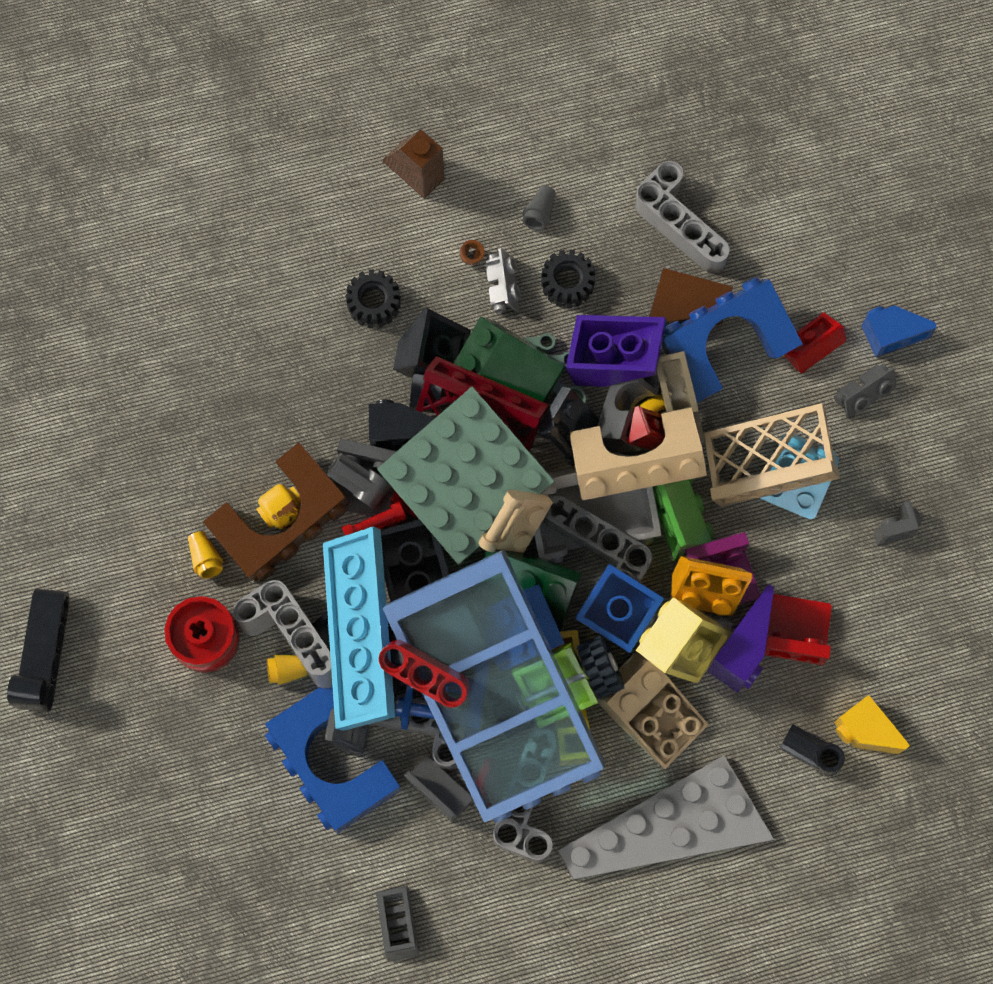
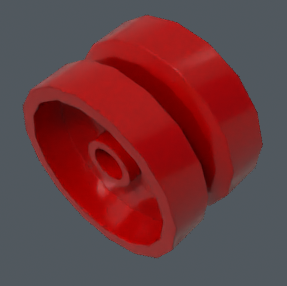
[164,596,240,673]

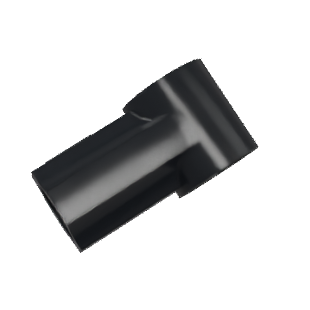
[779,724,845,777]

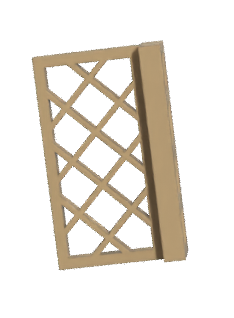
[704,403,840,507]

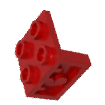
[764,594,832,666]

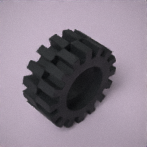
[541,249,595,308]
[346,269,401,328]

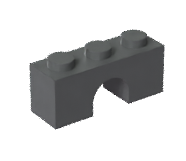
[597,373,660,452]

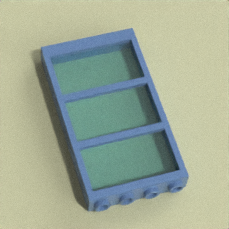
[382,550,605,823]

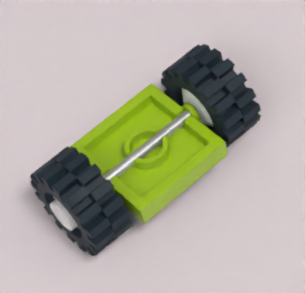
[486,635,625,738]

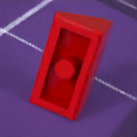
[784,312,846,374]
[629,406,665,451]

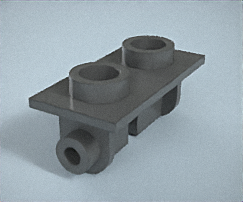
[834,364,896,419]

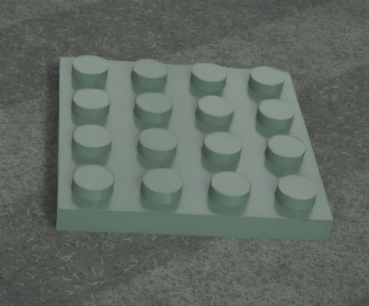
[377,387,555,565]

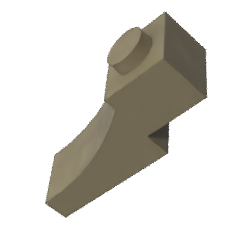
[657,351,706,444]

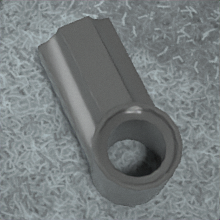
[326,453,391,510]

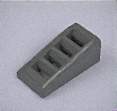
[324,708,369,754]
[376,886,420,961]

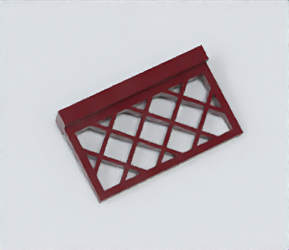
[416,356,548,452]

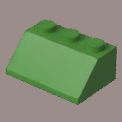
[653,479,715,562]

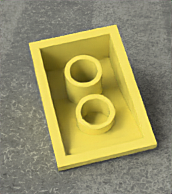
[636,597,733,684]

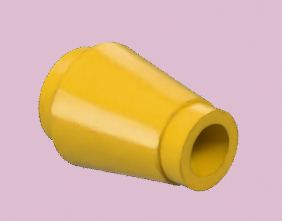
[188,531,223,579]
[266,654,309,686]

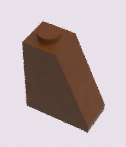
[382,130,445,199]
[649,268,733,326]

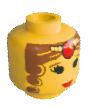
[256,484,301,530]

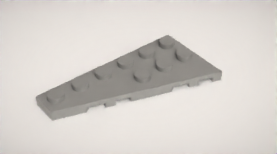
[557,756,774,880]

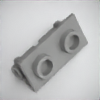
[485,248,521,313]

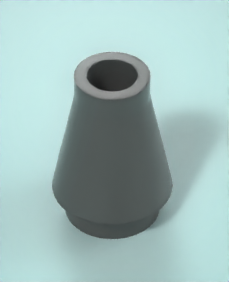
[522,186,556,231]

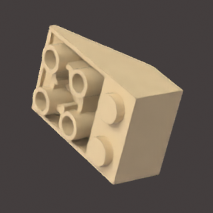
[596,652,709,769]

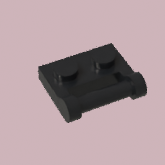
[538,386,599,466]

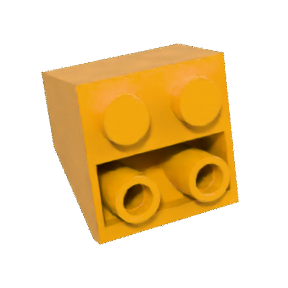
[671,556,752,617]

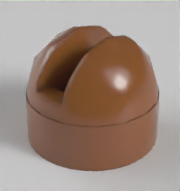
[460,240,485,265]

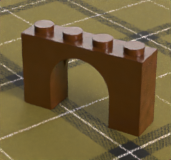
[203,442,350,582]

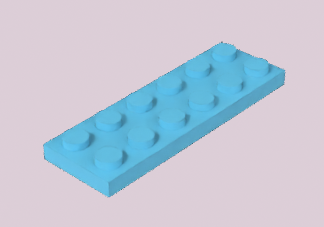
[323,527,395,731]

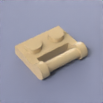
[478,490,553,553]

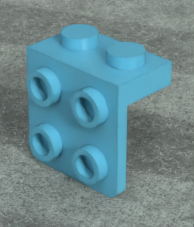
[760,435,839,519]

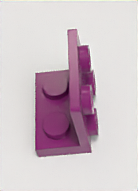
[683,532,760,615]

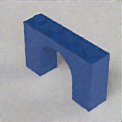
[662,277,802,403]
[265,687,401,834]

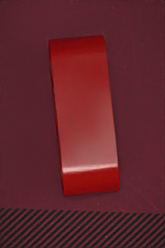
[378,640,470,708]

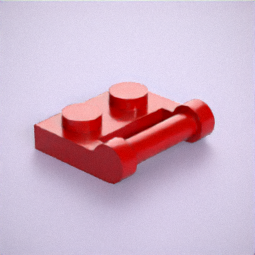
[341,501,406,536]

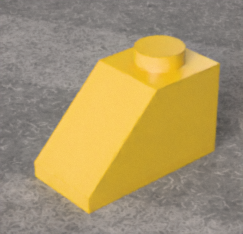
[834,695,910,754]

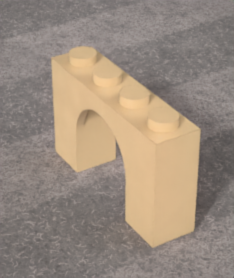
[569,408,707,500]

